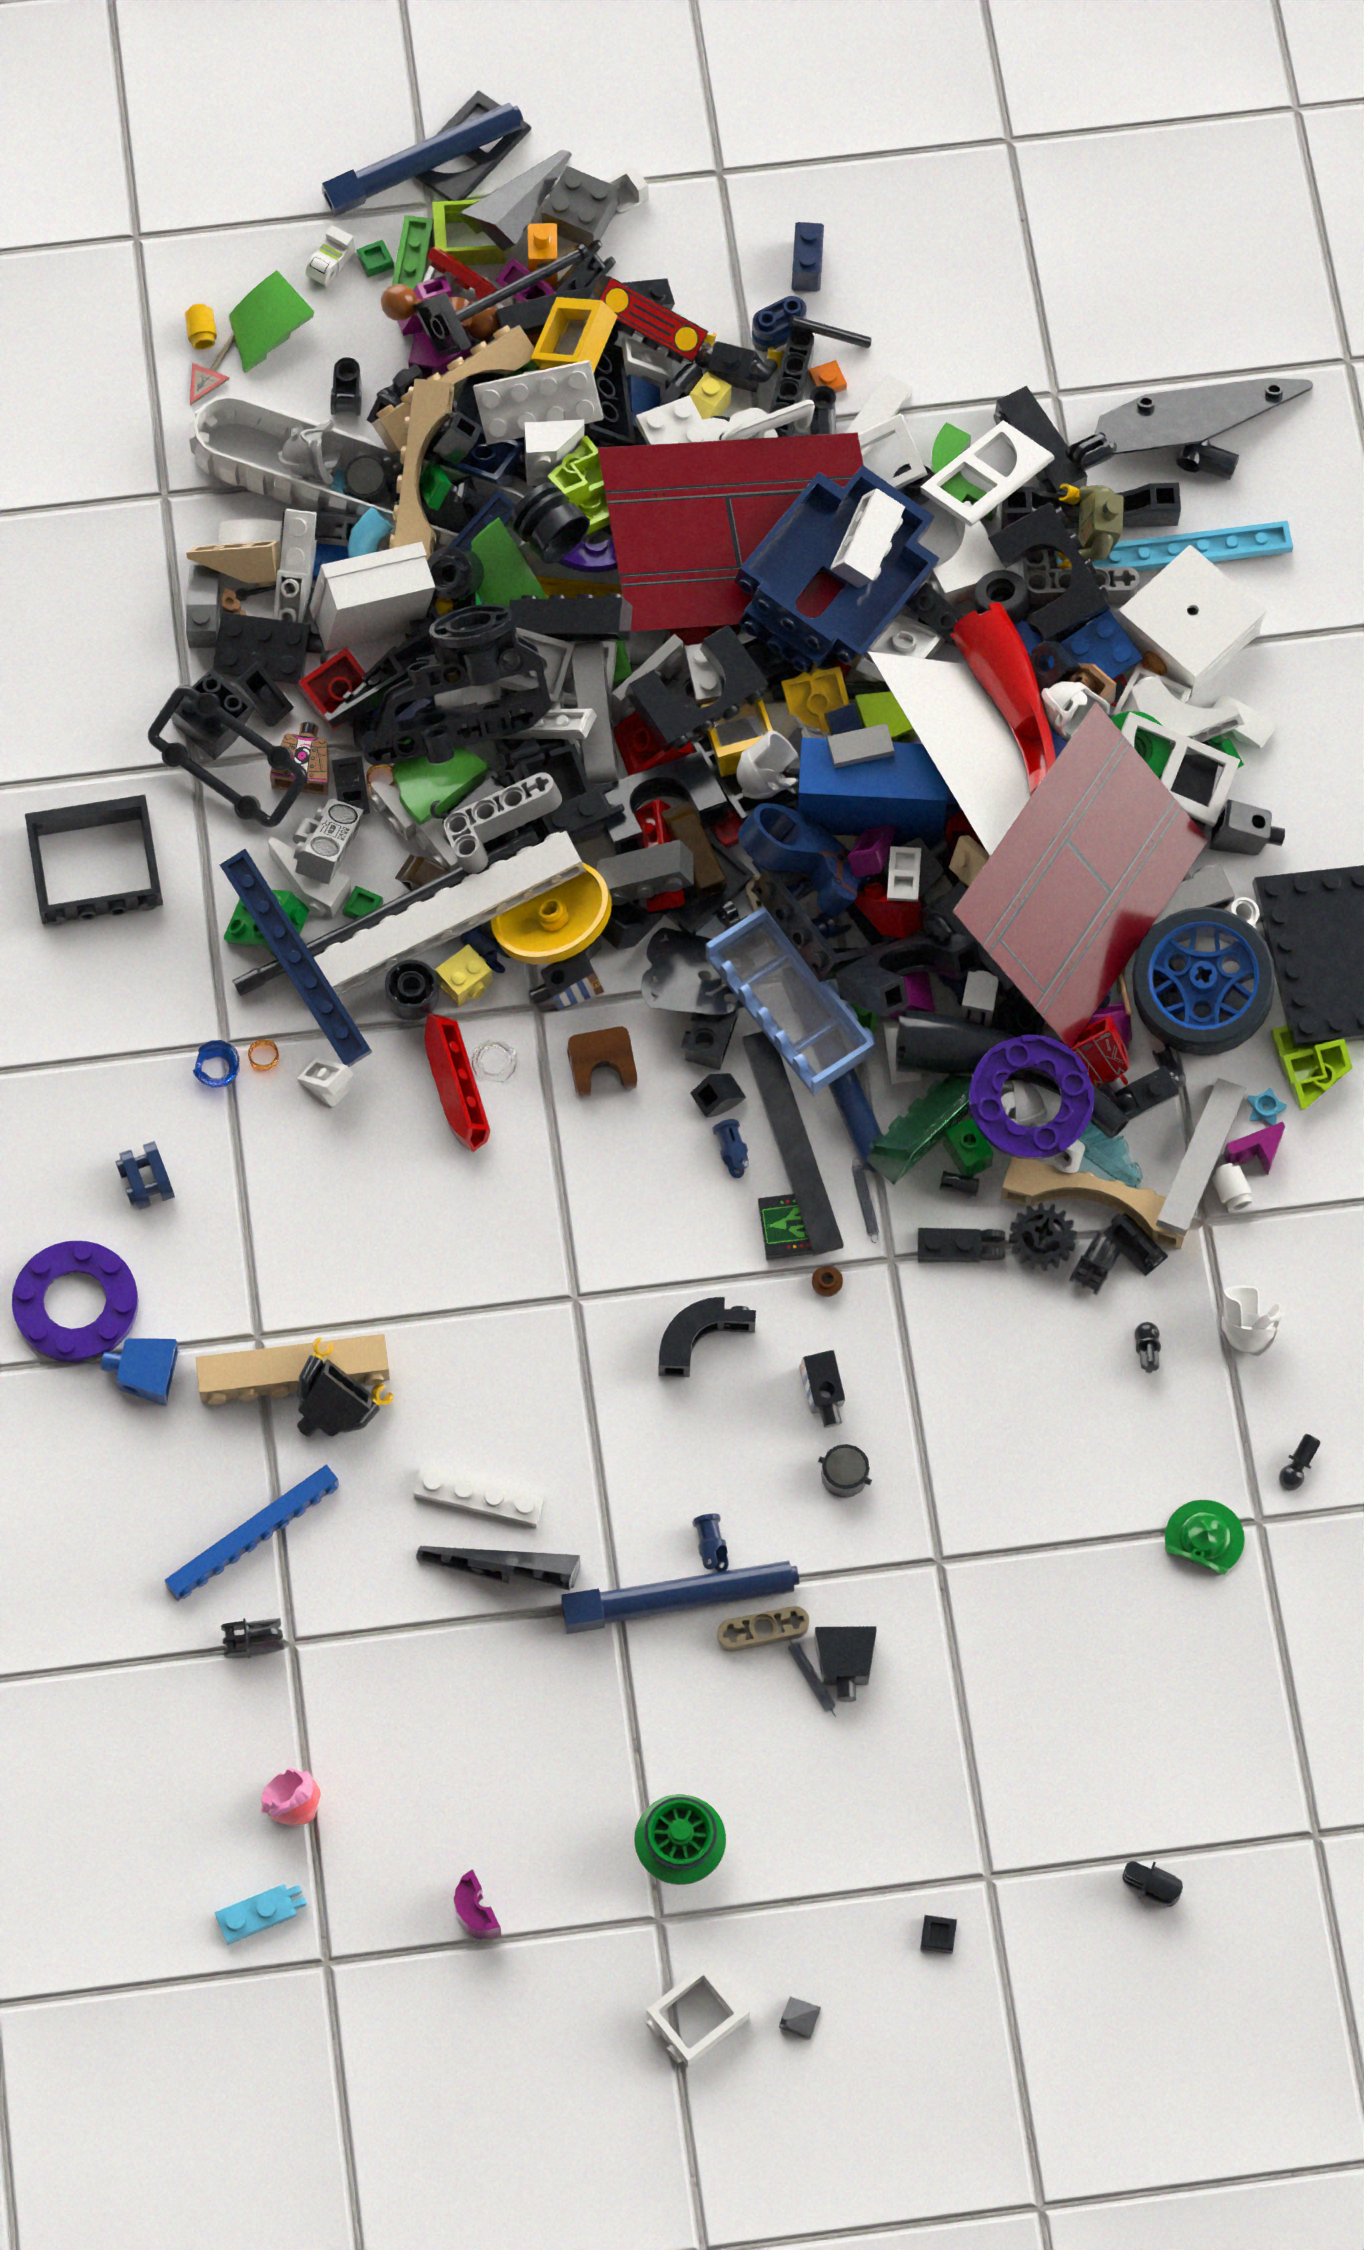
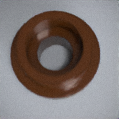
[812,1266,843,1297]

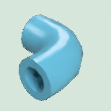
[347,506,393,558]

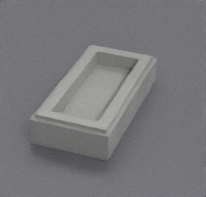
[827,724,895,769]

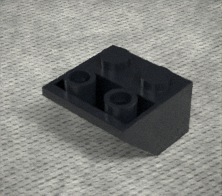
[171,668,255,760]

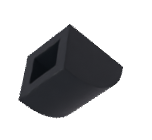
[690,1073,746,1118]

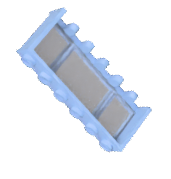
[706,906,876,1096]

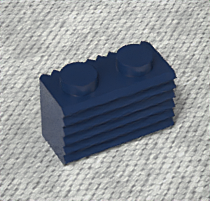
[791,222,824,292]

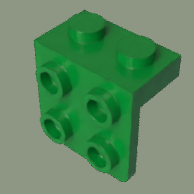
[224,890,310,959]

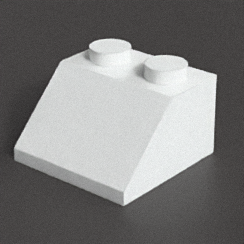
[524,419,584,486]

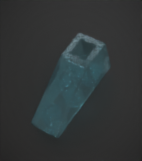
[1078,1121,1143,1189]

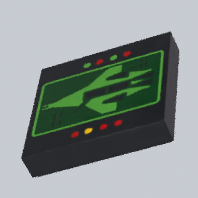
[758,1194,812,1260]

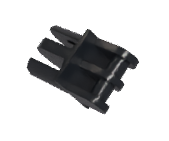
[661,363,703,406]
[1069,1231,1124,1295]
[221,1618,284,1658]
[1122,1861,1183,1907]

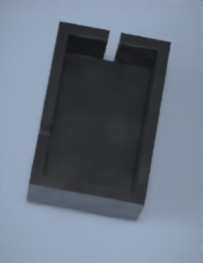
[512,743,605,845]

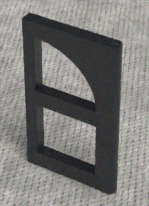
[415,90,532,201]

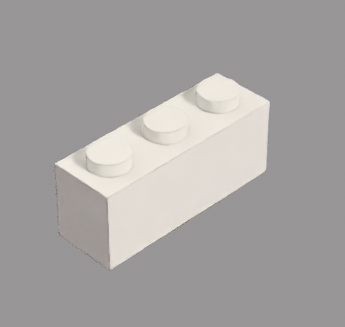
[830,488,905,588]

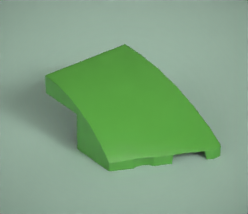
[229,270,314,373]

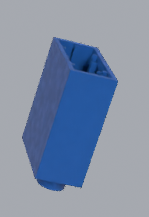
[797,737,961,847]

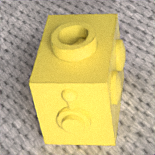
[435,944,492,1007]

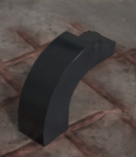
[658,1297,756,1377]

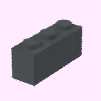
[597,840,693,905]

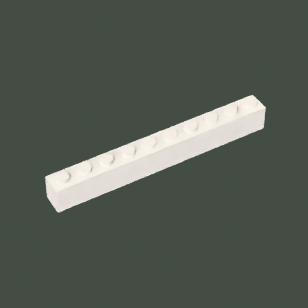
[314,831,586,996]

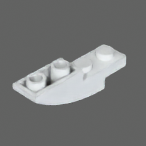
[273,509,317,623]
[369,781,461,871]

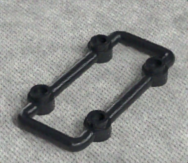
[148,685,308,828]

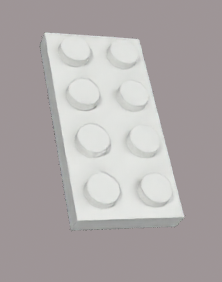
[473,360,604,445]

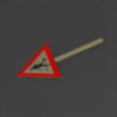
[190,331,235,405]

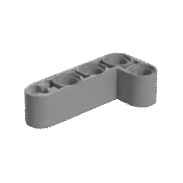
[1019,550,1140,605]
[444,773,562,874]

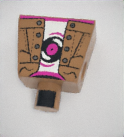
[270,722,329,795]

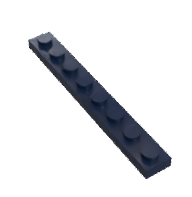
[219,849,373,1067]

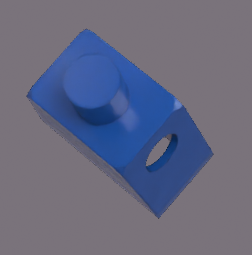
[101,1338,179,1406]

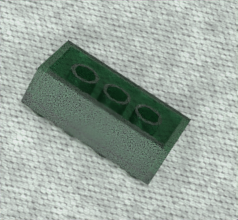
[866,1074,972,1185]

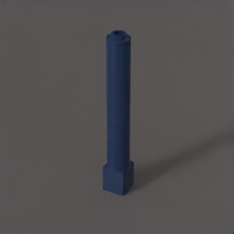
[322,102,524,217]
[781,967,892,1173]
[561,1560,800,1634]

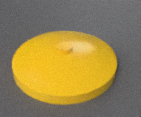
[491,863,612,964]

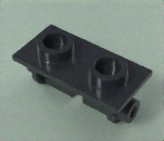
[906,582,964,643]
[1103,1213,1168,1277]

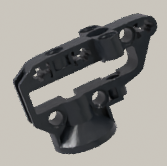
[361,604,552,766]

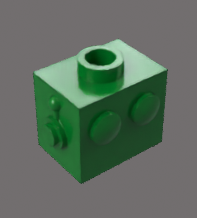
[943,1117,994,1177]

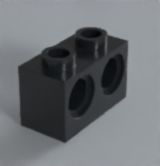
[1030,641,1081,701]
[681,995,739,1071]

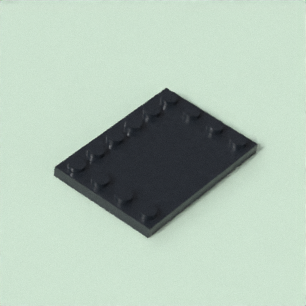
[1252,865,1364,1048]

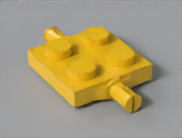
[781,666,849,735]

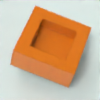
[809,360,847,393]

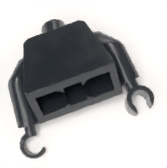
[390,475,485,534]
[430,754,523,850]
[1097,1044,1186,1120]

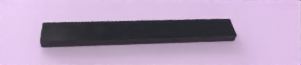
[742,1031,844,1256]

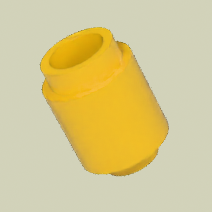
[184,304,217,350]

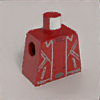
[1059,1015,1129,1092]

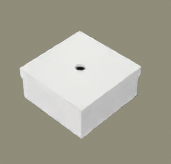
[310,542,435,651]
[1118,545,1267,697]

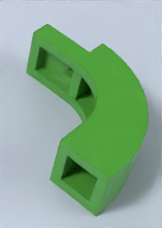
[931,422,998,521]

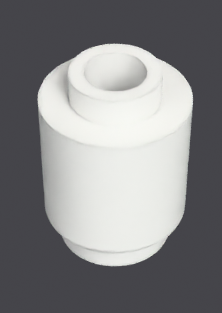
[1212,1163,1252,1212]

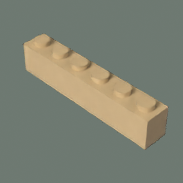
[195,1334,390,1405]

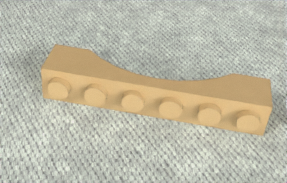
[372,325,535,454]
[389,379,454,561]
[1000,1156,1184,1249]

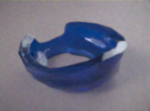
[192,1040,240,1088]

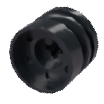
[509,482,590,563]

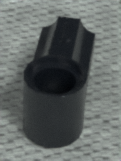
[810,385,836,435]
[1176,440,1240,480]

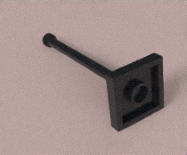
[413,244,589,358]

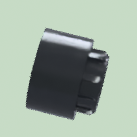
[427,547,484,599]
[385,960,439,1020]

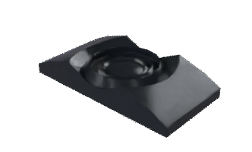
[690,720,797,823]

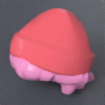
[261,1768,321,1825]

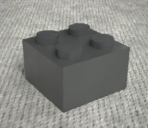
[541,166,620,248]

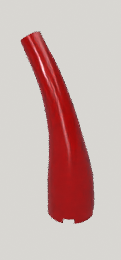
[950,602,1056,797]

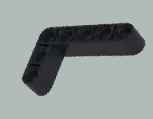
[711,328,814,440]

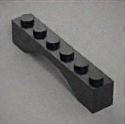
[433,331,505,467]
[999,482,1181,530]

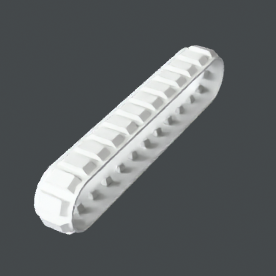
[189,396,539,566]

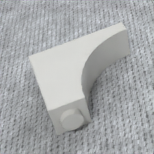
[927,501,1007,605]
[1131,675,1245,751]

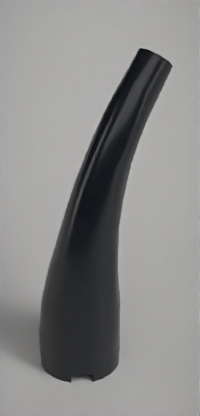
[896,1010,1130,1139]

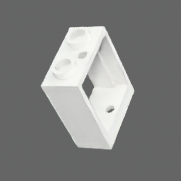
[645,1960,750,2068]

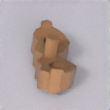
[221,588,246,615]

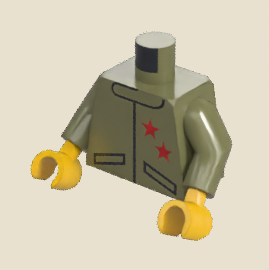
[1057,484,1123,569]

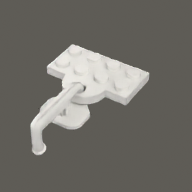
[635,395,815,445]

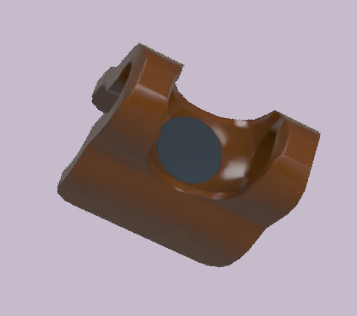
[567,1026,637,1098]

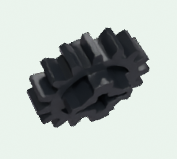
[1008,1203,1077,1271]

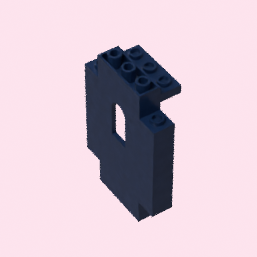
[734,465,940,676]

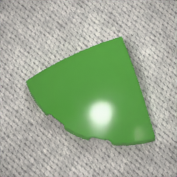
[454,517,548,608]
[392,737,489,826]

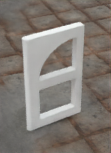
[858,413,928,489]
[921,420,1055,527]
[1121,712,1240,827]

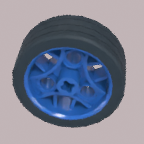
[1132,907,1275,1056]

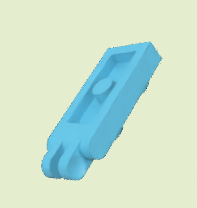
[215,1885,307,1945]

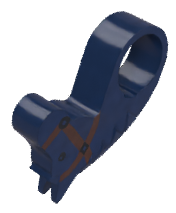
[738,803,873,917]

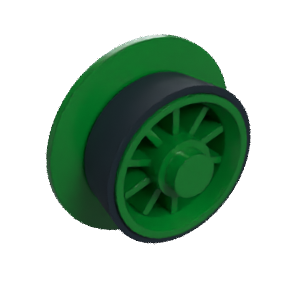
[634,1794,726,1885]

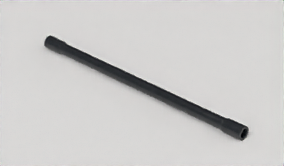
[232,828,540,996]

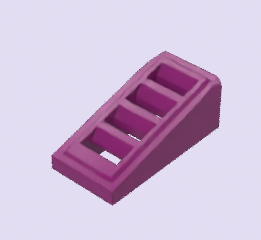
[847,824,895,877]

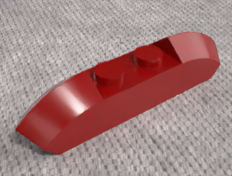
[424,1012,491,1152]

